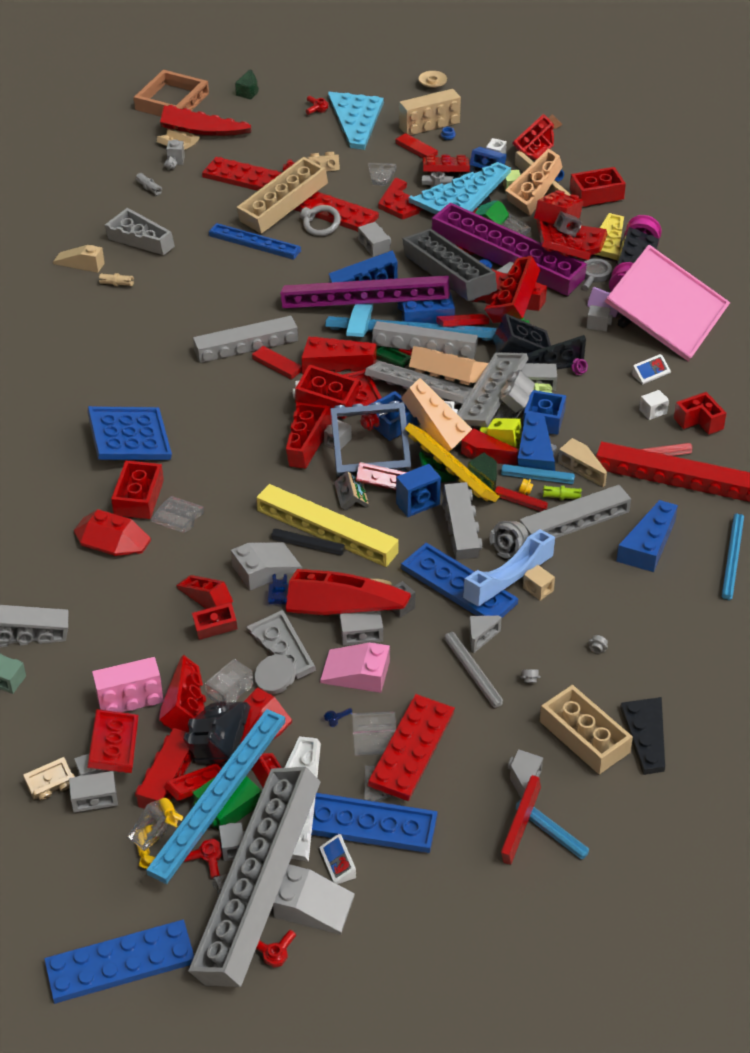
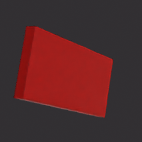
[87,709,139,773]

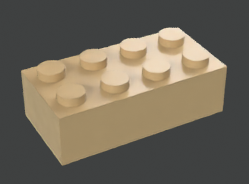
[399,89,461,135]
[540,685,633,775]

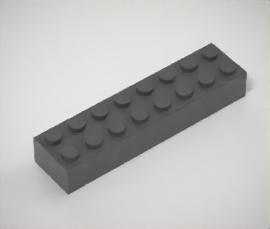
[402,229,497,301]

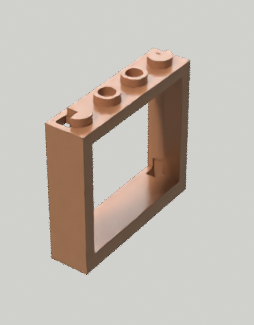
[133,70,209,117]

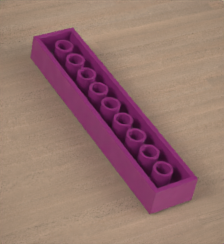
[431,202,587,296]

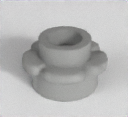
[164,156,177,170]
[588,635,608,654]
[520,670,541,683]

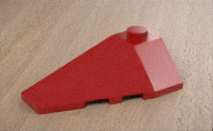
[159,655,206,732]
[218,687,292,768]

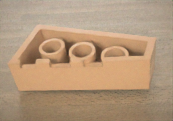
[505,148,562,216]
[409,346,488,385]
[401,378,472,452]

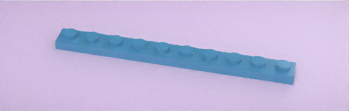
[326,316,497,341]
[147,709,285,884]

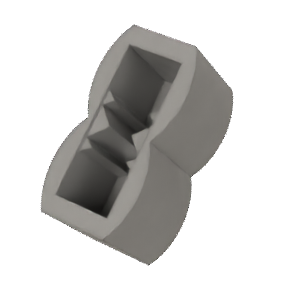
[500,370,535,412]

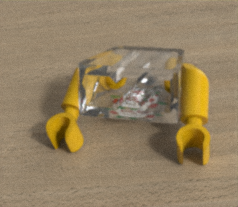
[127,798,183,869]

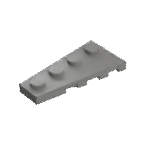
[247,610,316,679]

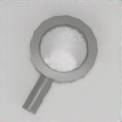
[582,258,612,291]

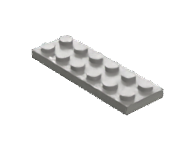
[457,353,528,426]
[365,361,473,404]

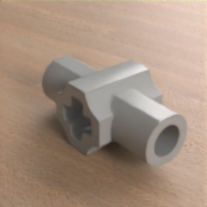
[422,172,453,188]

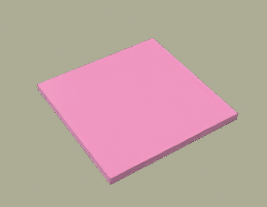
[604,245,730,362]

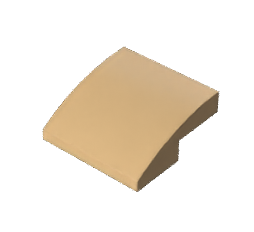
[157,129,200,150]

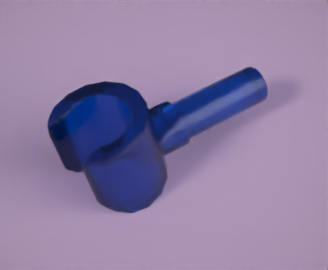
[324,708,353,727]

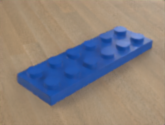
[401,543,518,618]
[311,793,438,853]
[44,919,194,1004]

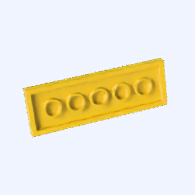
[405,423,500,502]

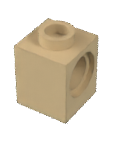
[523,565,555,601]

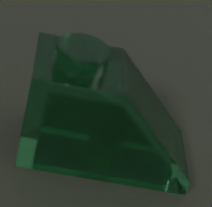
[235,69,259,100]
[468,453,497,492]

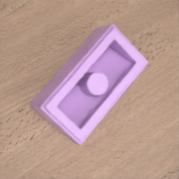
[587,287,620,317]

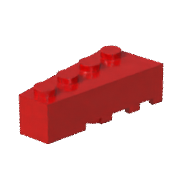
[286,402,331,469]

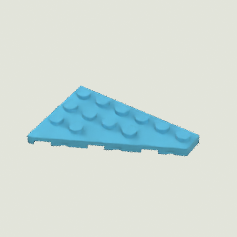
[328,92,384,150]
[409,162,511,214]

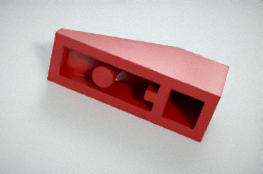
[461,428,519,465]
[176,575,233,609]

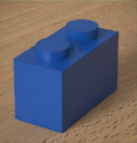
[470,147,507,168]

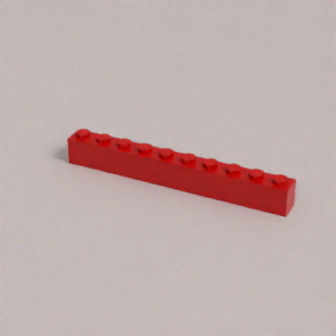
[596,441,750,502]

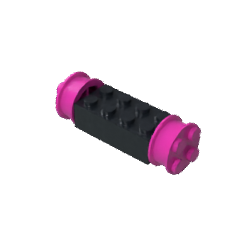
[609,215,662,292]

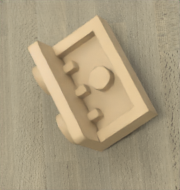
[307,151,340,171]
[23,757,75,800]

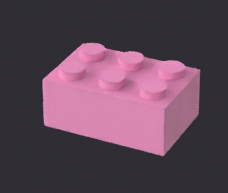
[92,657,164,712]

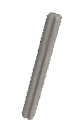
[445,631,503,708]

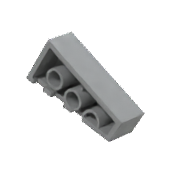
[105,208,175,255]
[442,482,482,560]
[0,605,68,648]

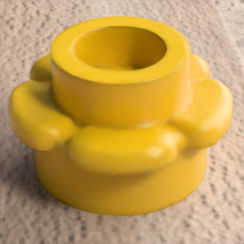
[518,479,533,494]

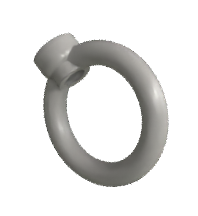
[300,205,340,236]

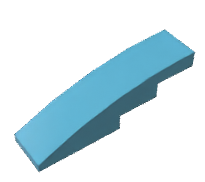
[346,303,373,337]

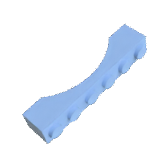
[463,529,555,606]

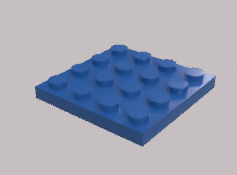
[87,406,172,460]

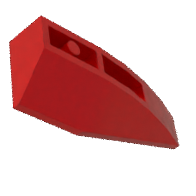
[160,105,252,136]
[286,569,411,615]

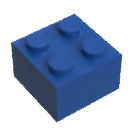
[523,390,566,435]
[396,464,441,518]

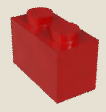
[192,602,238,640]

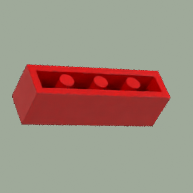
[135,728,194,815]

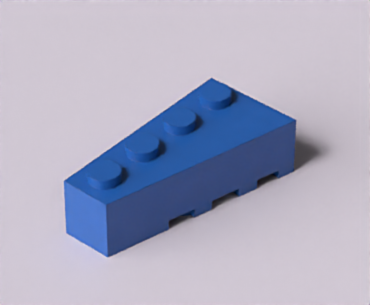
[329,250,398,283]
[616,500,678,572]

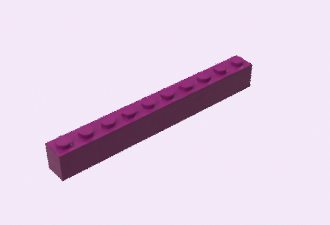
[280,276,450,308]

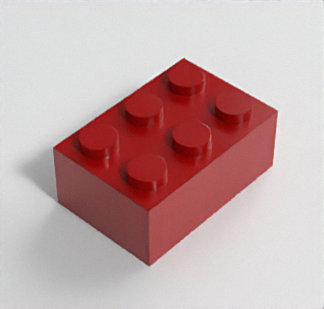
[570,167,626,207]
[534,190,584,225]
[295,364,359,419]
[111,460,164,519]

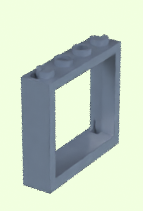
[330,401,411,477]

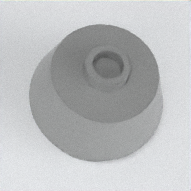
[489,521,529,558]

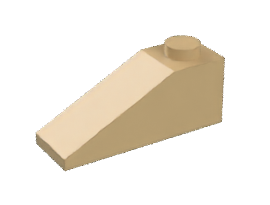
[53,245,105,273]
[558,438,607,487]

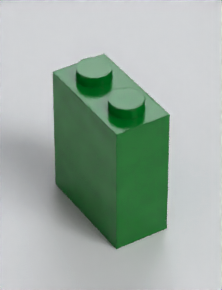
[192,776,262,831]

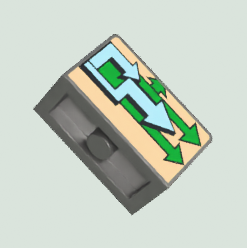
[334,471,369,510]

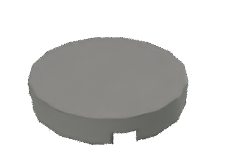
[255,654,296,694]

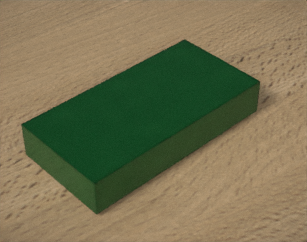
[376,346,411,368]

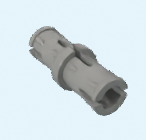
[135,173,162,196]

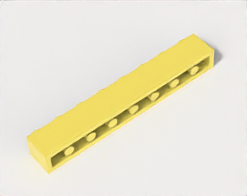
[257,484,398,567]

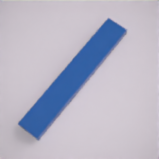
[209,223,301,260]

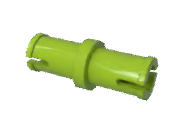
[542,485,582,500]

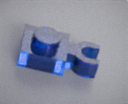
[268,574,289,604]

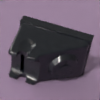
[490,313,551,353]
[183,701,251,765]

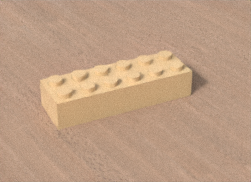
[237,157,328,234]

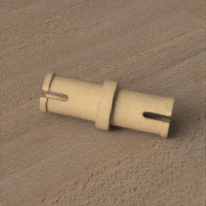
[99,273,134,286]

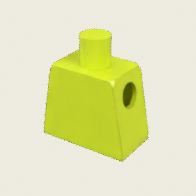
[480,418,522,449]

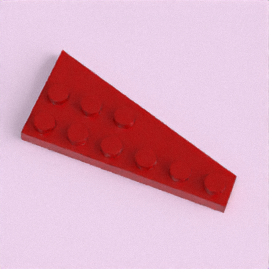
[536,219,591,260]

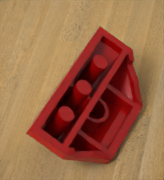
[512,114,554,160]
[74,509,151,556]

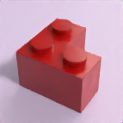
[674,392,727,435]

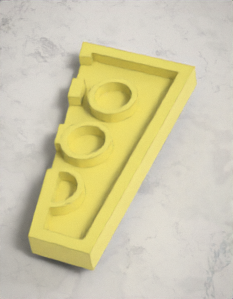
[594,213,624,260]

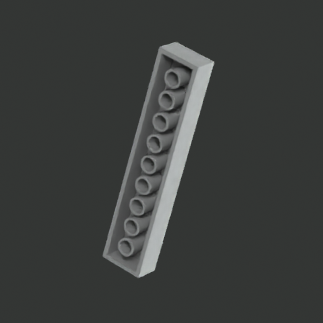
[188,767,321,987]

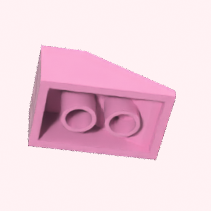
[320,642,390,693]

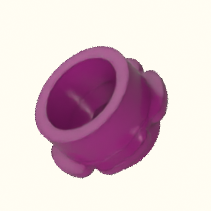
[572,358,588,375]

